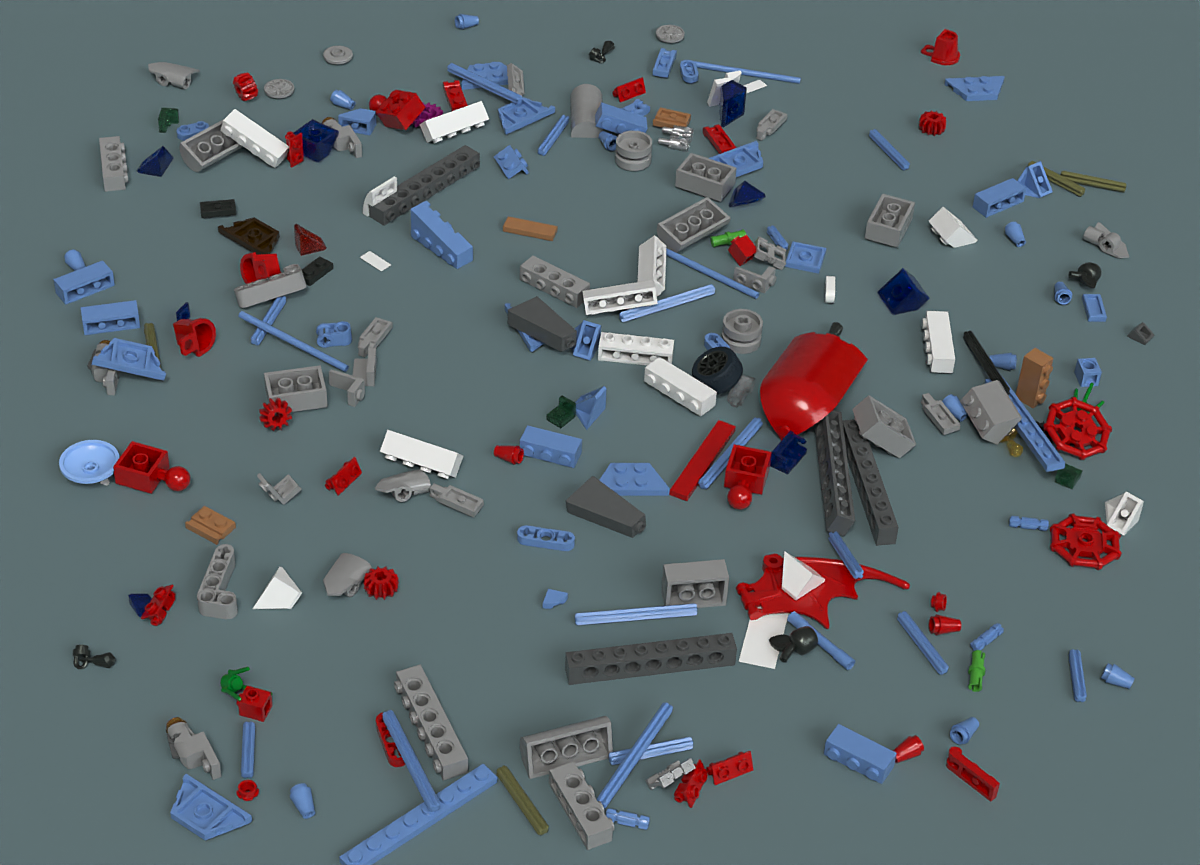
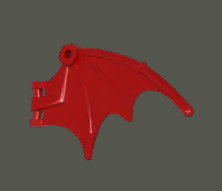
[736,553,910,629]

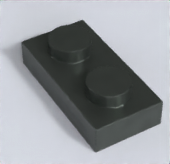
[200,199,236,218]
[302,257,334,286]

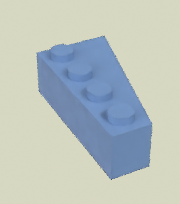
[411,200,473,269]

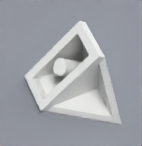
[1105,492,1144,535]
[781,551,825,600]
[253,567,302,609]

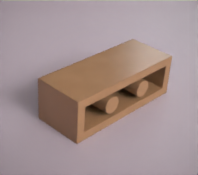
[1016,348,1053,408]

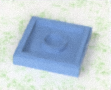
[785,241,826,274]

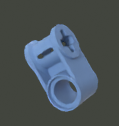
[316,321,352,348]

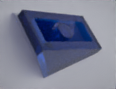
[137,146,174,177]
[729,181,766,208]

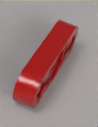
[376,713,405,767]

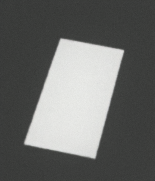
[739,606,789,669]

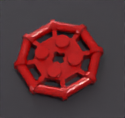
[1043,397,1112,460]
[1050,513,1122,570]

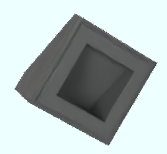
[1127,322,1154,345]

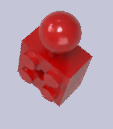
[369,90,426,130]
[113,441,191,494]
[724,444,772,510]

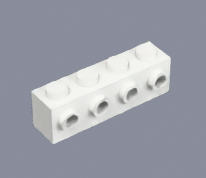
[420,101,489,144]
[220,109,289,168]
[638,235,666,297]
[583,280,658,315]
[922,311,955,373]
[598,332,674,366]
[644,357,717,416]
[380,430,463,479]

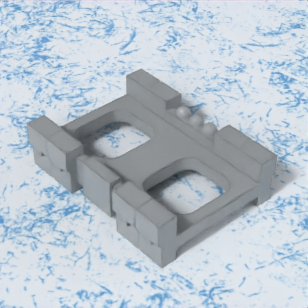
[754,236,786,270]
[645,758,695,790]

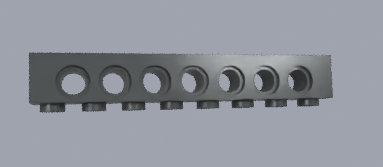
[369,145,480,225]
[814,410,855,536]
[842,419,899,546]
[565,633,737,685]

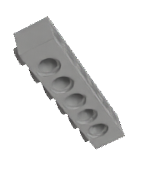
[394,664,468,781]

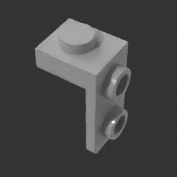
[733,266,777,293]
[329,369,365,407]
[257,473,302,505]

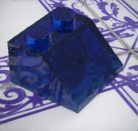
[719,80,747,128]
[293,119,339,162]
[877,268,930,315]

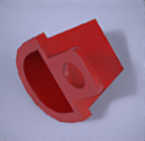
[921,29,960,65]
[240,252,281,284]
[173,318,216,357]

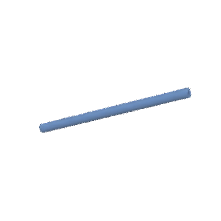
[694,61,801,84]
[666,248,759,299]
[239,311,349,372]

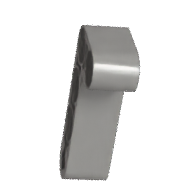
[234,264,306,308]
[197,544,238,619]

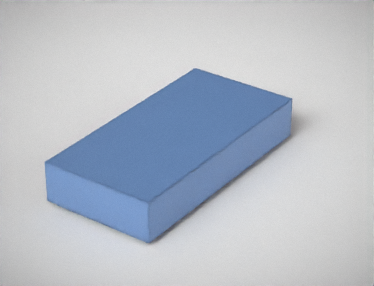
[1082,294,1107,322]

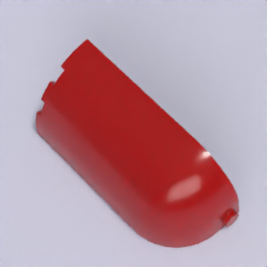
[760,332,868,442]

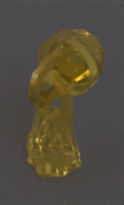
[1000,427,1023,457]

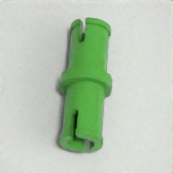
[710,229,746,248]
[968,650,986,692]

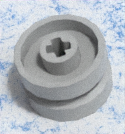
[615,131,652,171]
[722,309,763,354]

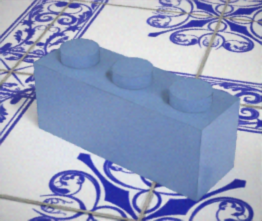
[595,102,648,134]
[973,178,1026,218]
[53,260,115,305]
[81,300,140,335]
[520,425,582,468]
[824,724,897,784]

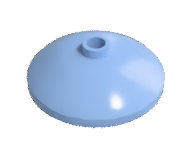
[59,440,120,484]

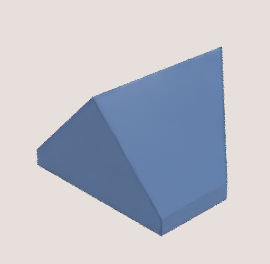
[1017,161,1053,198]
[571,320,601,361]
[571,386,607,430]

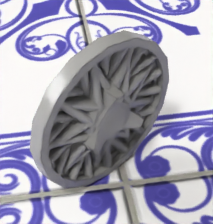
[656,25,685,43]
[323,45,353,64]
[264,79,294,98]

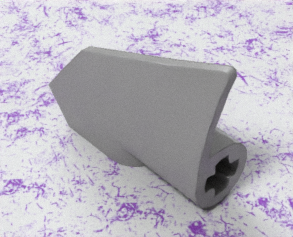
[148,62,200,89]
[1083,222,1129,258]
[375,469,431,502]
[323,553,372,597]

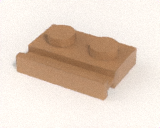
[653,107,691,129]
[185,506,236,545]

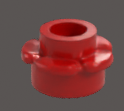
[931,592,947,612]
[236,780,259,801]

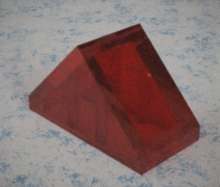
[294,224,327,256]

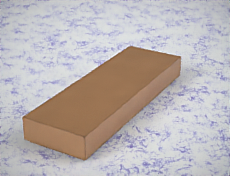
[503,216,558,241]

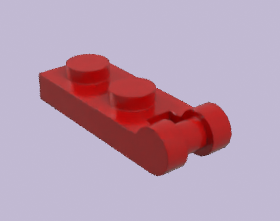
[443,80,468,111]
[703,124,736,154]
[946,746,1000,802]

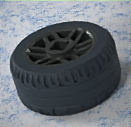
[692,347,743,395]

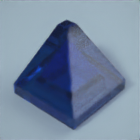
[176,302,190,321]
[128,594,152,617]

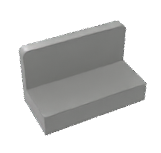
[353,348,377,386]

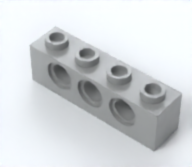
[99,136,128,192]
[520,256,590,308]
[549,761,614,850]

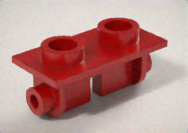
[612,77,646,102]
[285,131,304,168]
[325,457,362,496]
[141,584,176,626]
[706,751,753,785]
[674,760,708,808]

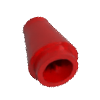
[494,445,524,465]
[929,614,961,635]
[893,735,924,763]

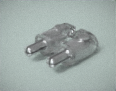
[658,125,694,152]

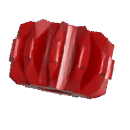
[233,72,258,101]
[919,111,946,136]
[259,397,292,431]
[364,566,399,600]

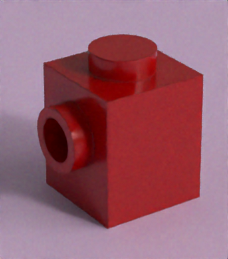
[728,234,756,266]
[236,686,272,722]

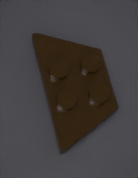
[218,217,280,255]

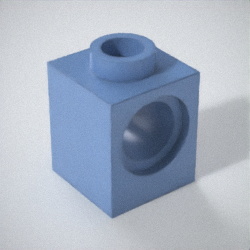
[1074,358,1102,387]

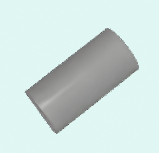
[570,84,604,138]
[180,119,243,172]
[657,197,731,253]
[520,716,613,779]

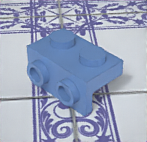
[494,145,529,179]

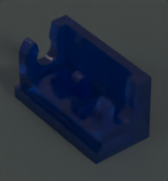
[770,431,807,474]

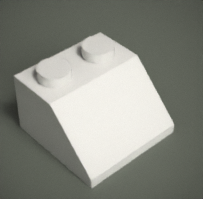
[929,207,978,248]

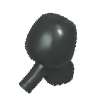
[1068,262,1102,288]
[769,626,818,662]

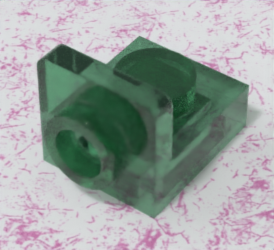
[158,108,179,133]
[546,395,576,429]
[1055,463,1082,489]

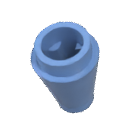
[455,14,479,30]
[330,90,356,110]
[599,131,617,151]
[1005,222,1026,247]
[64,249,86,271]
[1054,282,1072,305]
[990,352,1017,371]
[942,394,968,422]
[1101,663,1135,689]
[950,717,979,744]
[290,783,315,819]

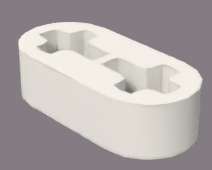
[825,276,835,303]

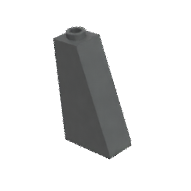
[507,296,577,352]
[565,476,646,538]

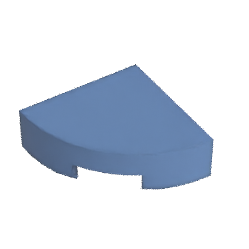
[543,589,568,609]

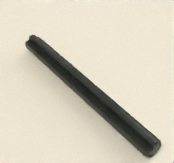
[963,330,1010,395]

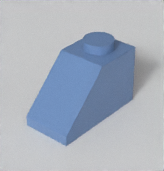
[338,108,377,135]

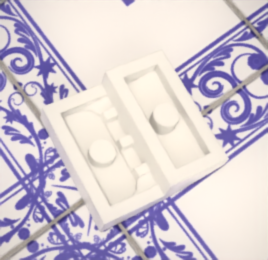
[707,71,742,107]
[363,176,397,217]

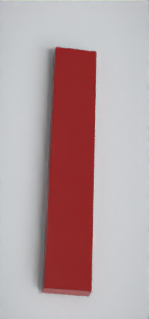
[669,420,736,501]

